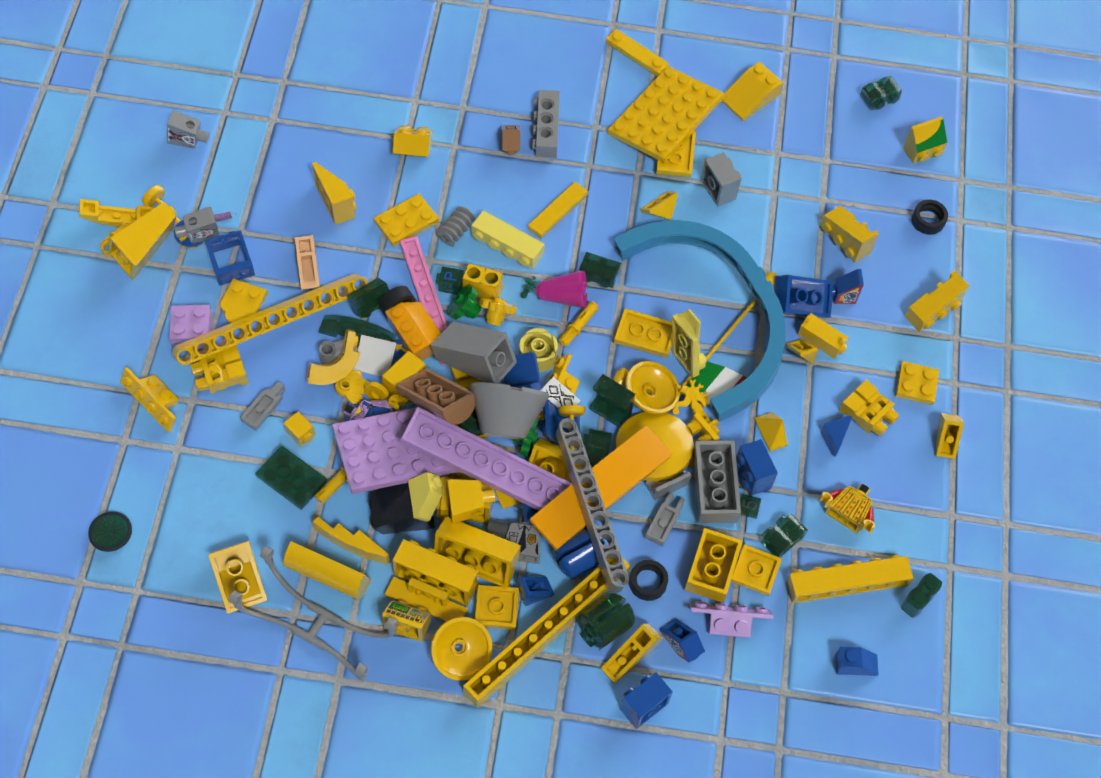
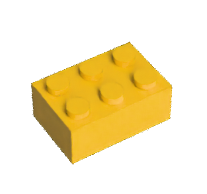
[685,528,743,603]

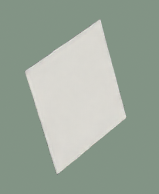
[353,335,396,377]

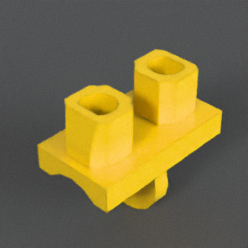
[687,412,720,441]

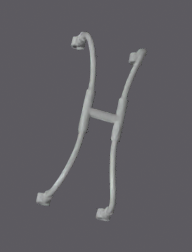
[228,546,398,681]

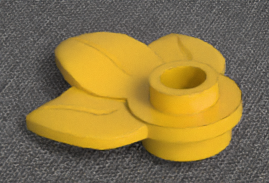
[335,370,369,404]

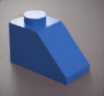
[835,647,879,676]

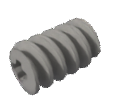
[438,206,475,247]

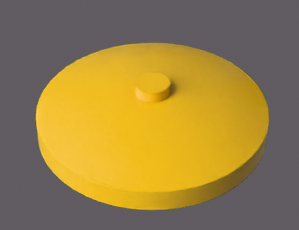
[615,412,694,482]

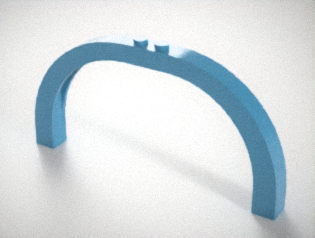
[614,220,786,422]

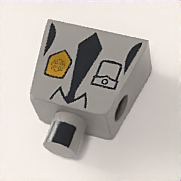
[505,515,540,564]

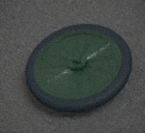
[88,511,132,552]

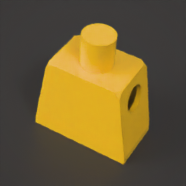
[447,479,495,523]

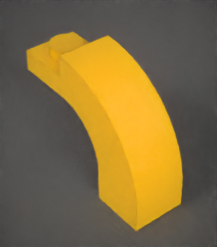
[306,329,360,385]

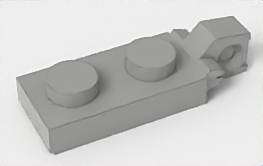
[240,382,285,431]

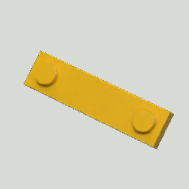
[606,29,670,77]

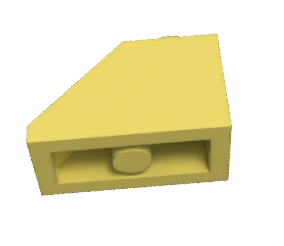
[408,472,443,522]

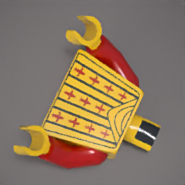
[817,484,875,535]

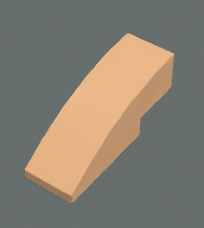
[295,235,320,290]

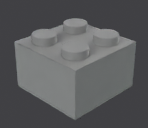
[701,152,741,207]

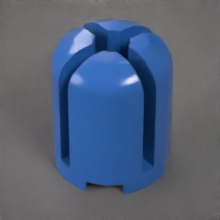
[553,527,608,578]

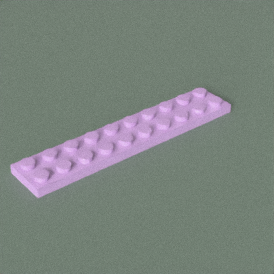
[400,407,572,511]

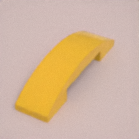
[79,199,155,227]

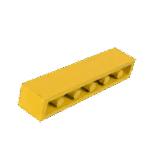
[787,555,914,603]

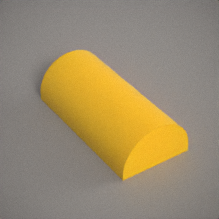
[283,541,371,600]

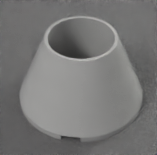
[469,382,549,440]

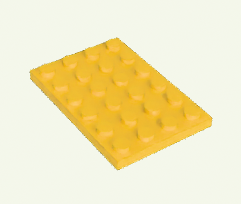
[607,66,725,163]

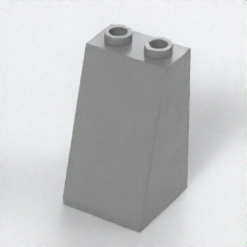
[431,322,517,384]

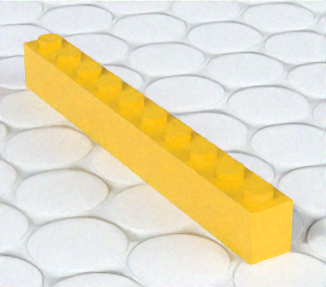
[463,558,630,708]

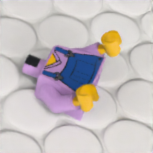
[344,394,402,421]

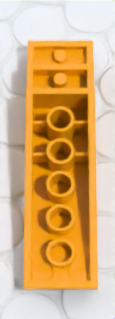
[529,425,673,550]

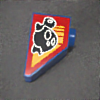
[832,269,864,304]
[659,618,705,663]

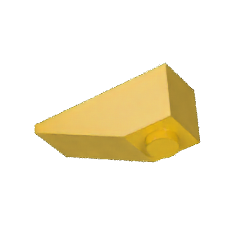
[601,623,664,683]

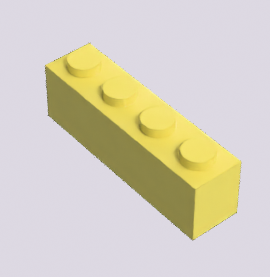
[471,210,545,269]

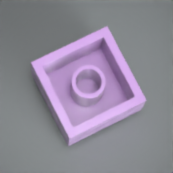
[169,305,213,349]

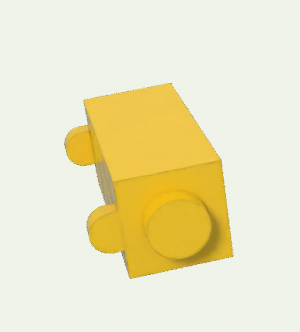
[798,313,849,359]

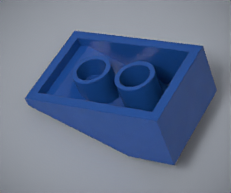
[774,275,833,318]

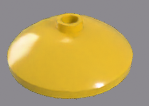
[626,361,680,414]
[430,617,492,681]

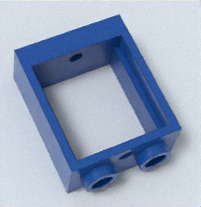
[205,230,255,286]

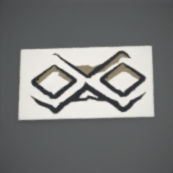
[540,377,581,408]

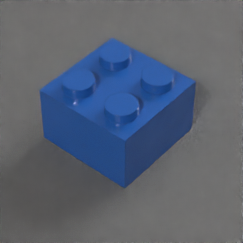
[736,439,778,496]
[620,672,673,729]

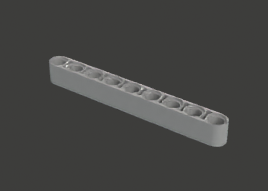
[556,418,629,593]

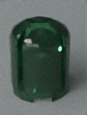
[575,593,635,651]

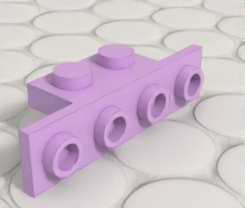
[689,601,773,638]

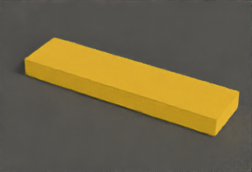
[528,182,589,238]

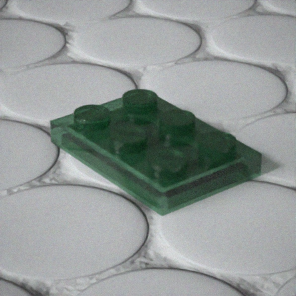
[255,445,327,510]

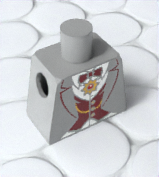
[167,110,210,148]

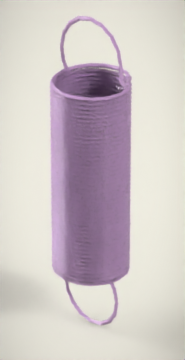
[214,212,237,222]

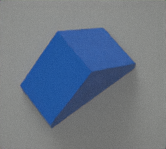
[821,415,852,457]
[517,577,555,607]

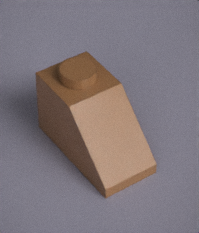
[502,125,520,154]

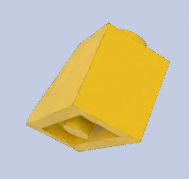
[936,413,964,459]

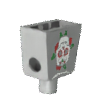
[174,207,220,243]

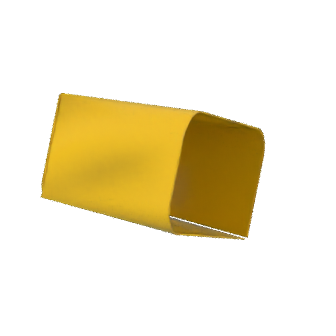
[463,263,504,299]

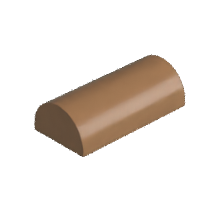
[396,368,475,425]

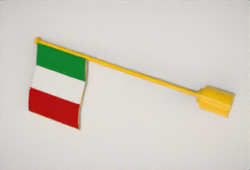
[680,271,778,405]

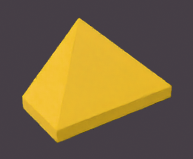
[640,191,678,220]
[785,339,818,364]
[754,412,787,452]

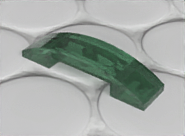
[318,315,396,342]

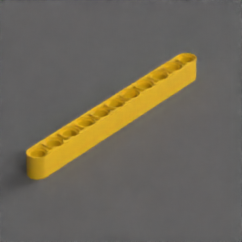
[172,274,369,365]

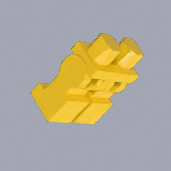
[190,345,249,394]
[839,379,900,437]

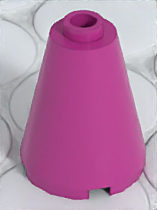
[536,271,587,308]

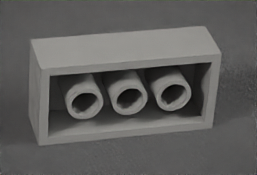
[693,441,741,523]

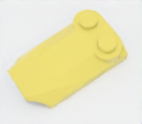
[672,309,707,378]

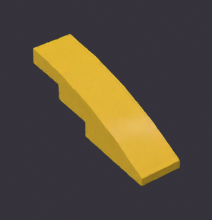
[313,516,390,565]

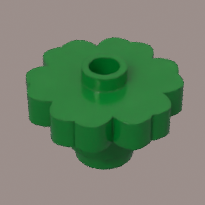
[447,284,481,320]
[512,419,539,456]

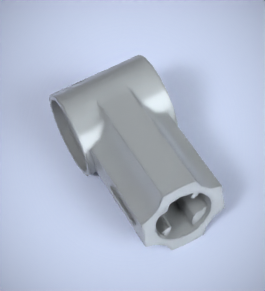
[319,339,358,364]

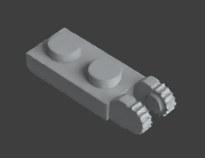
[645,492,685,547]

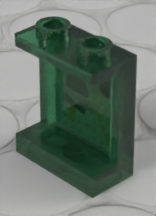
[589,374,635,428]

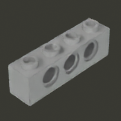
[532,90,560,158]

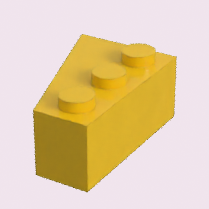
[821,205,879,263]
[905,270,970,332]

